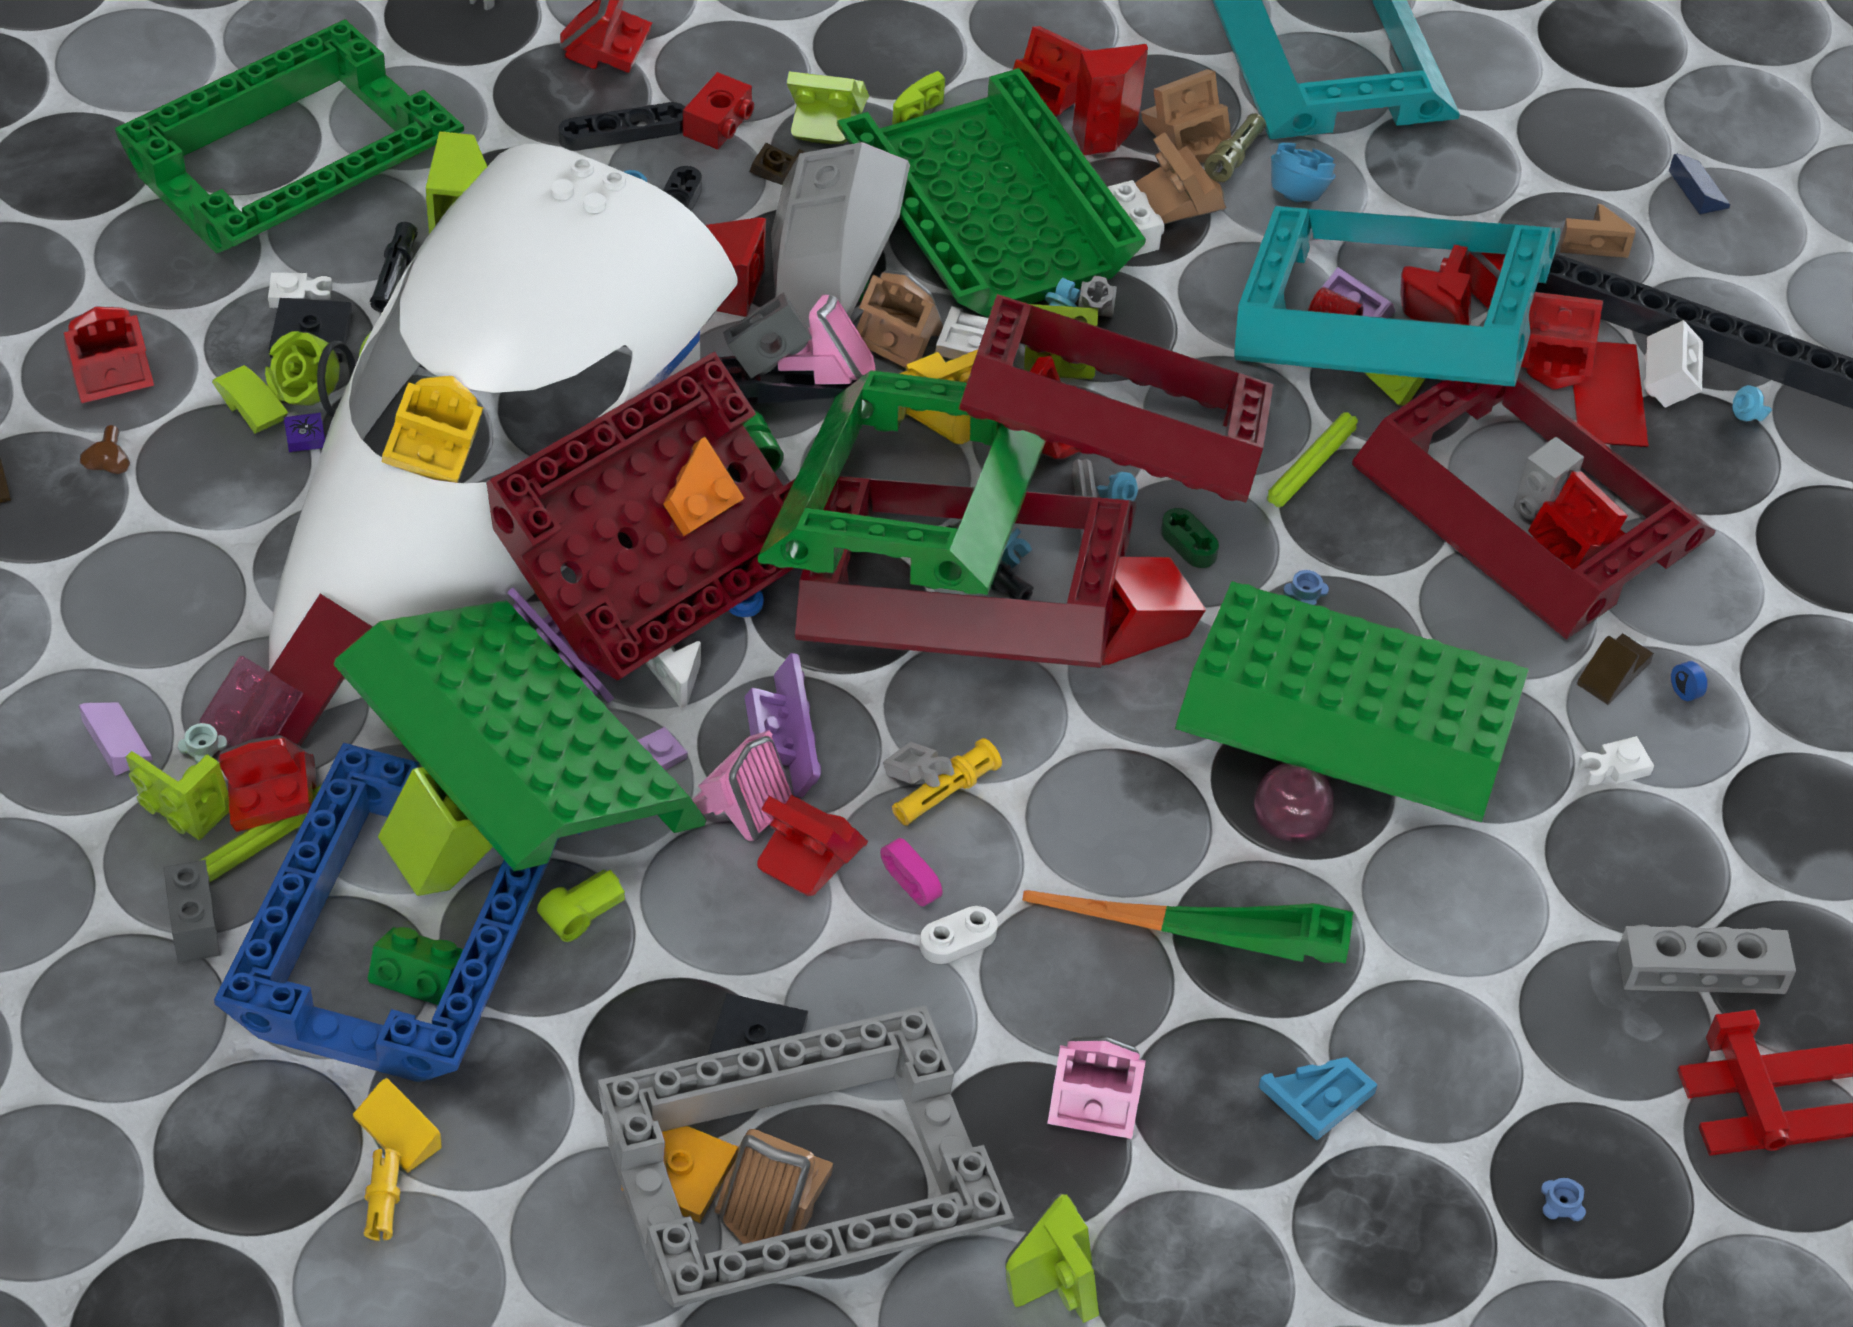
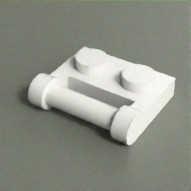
[936,306,989,359]

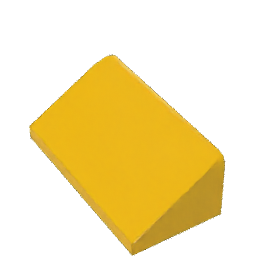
[353,1078,442,1173]

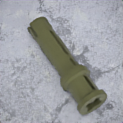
[1204,113,1266,182]

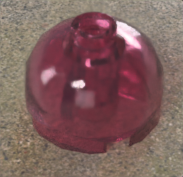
[1254,763,1334,841]

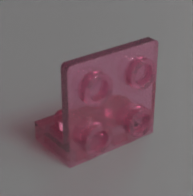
[200,656,303,746]

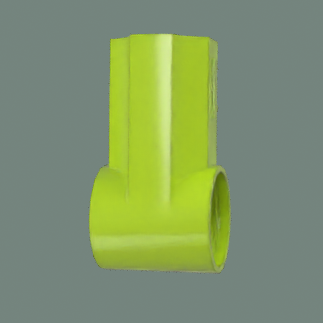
[537,869,625,942]

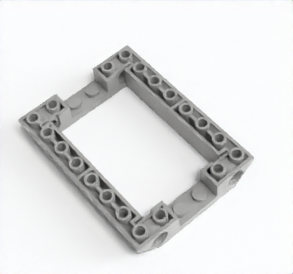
[598,1005,1014,1308]

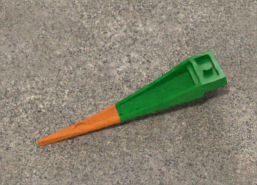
[1022,890,1354,964]

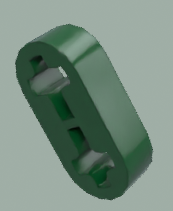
[1161,508,1219,568]

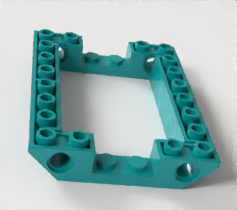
[1212,0,1460,139]
[1234,206,1561,387]

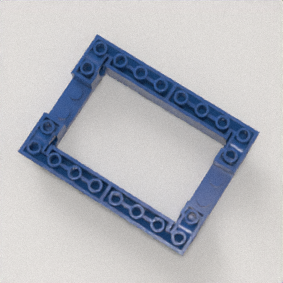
[214,743,559,1082]

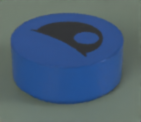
[1671,661,1707,701]

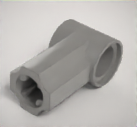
[1079,276,1117,318]

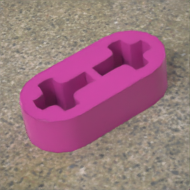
[880,838,943,907]

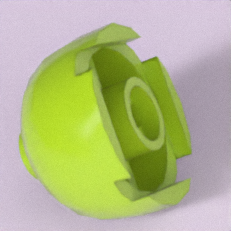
[265,331,340,406]

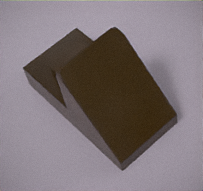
[1577,633,1654,705]

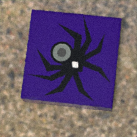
[284,412,325,452]

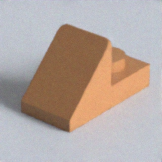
[1559,204,1635,258]

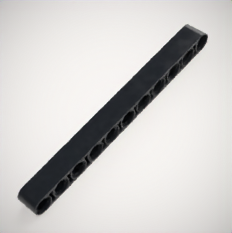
[1535,254,1853,409]

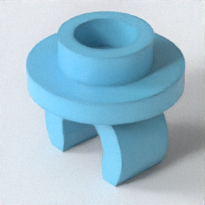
[1045,278,1081,307]
[1732,385,1772,421]
[1097,472,1138,501]
[1001,527,1032,569]

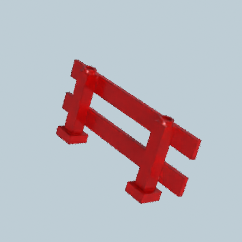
[1677,1010,1853,1156]

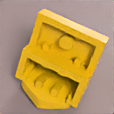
[899,349,978,444]
[381,376,483,483]

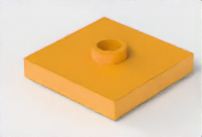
[621,1126,738,1223]

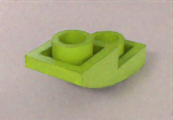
[892,71,945,125]
[212,365,288,434]

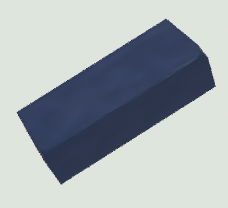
[1669,153,1730,215]

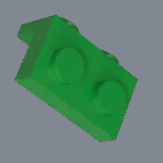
[368,927,463,1005]

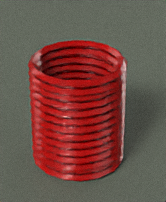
[1308,287,1364,316]

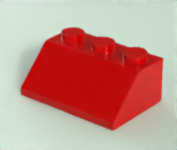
[1072,44,1148,155]

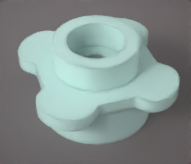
[178,723,227,763]

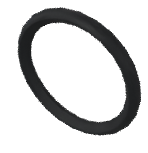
[317,341,356,417]

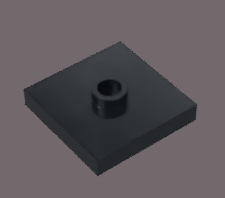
[269,298,352,362]
[707,993,808,1055]

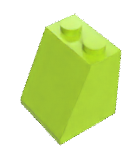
[425,132,487,234]
[378,767,493,896]

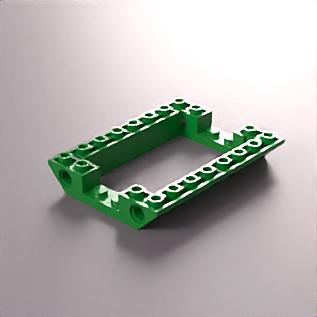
[115,19,464,254]
[758,370,1046,595]

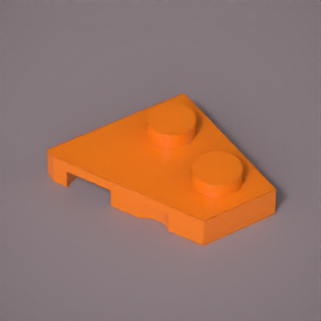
[663,437,744,536]

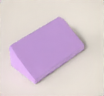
[1322,267,1396,318]
[79,702,152,776]

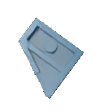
[1258,1057,1378,1140]

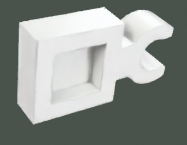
[268,273,333,308]
[1578,736,1654,785]

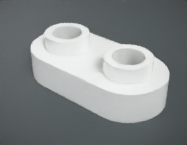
[920,906,998,964]

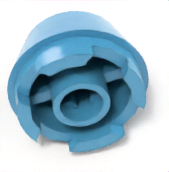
[1271,143,1336,202]

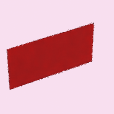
[1573,341,1649,447]

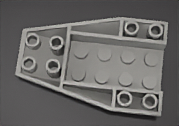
[771,142,910,335]

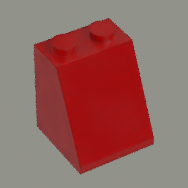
[705,217,766,317]
[1102,557,1206,665]

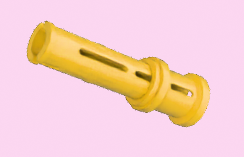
[892,738,1002,826]

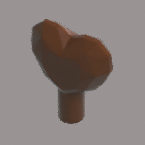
[80,425,130,475]

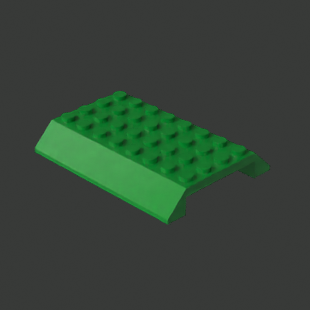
[837,68,1146,318]
[1175,581,1529,822]
[334,600,707,871]

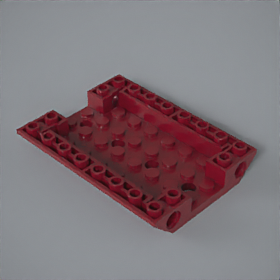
[486,351,796,680]

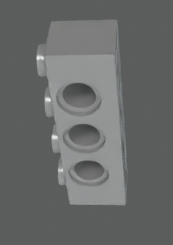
[1617,924,1796,994]

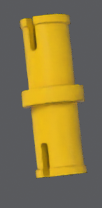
[364,1148,401,1241]

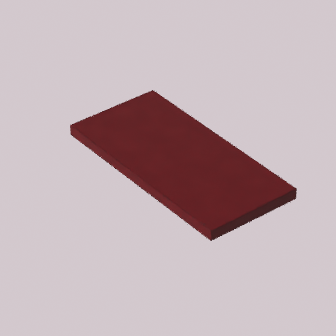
[238,593,373,747]

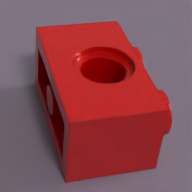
[683,72,754,150]

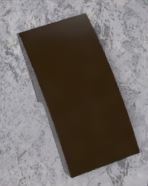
[749,143,805,185]

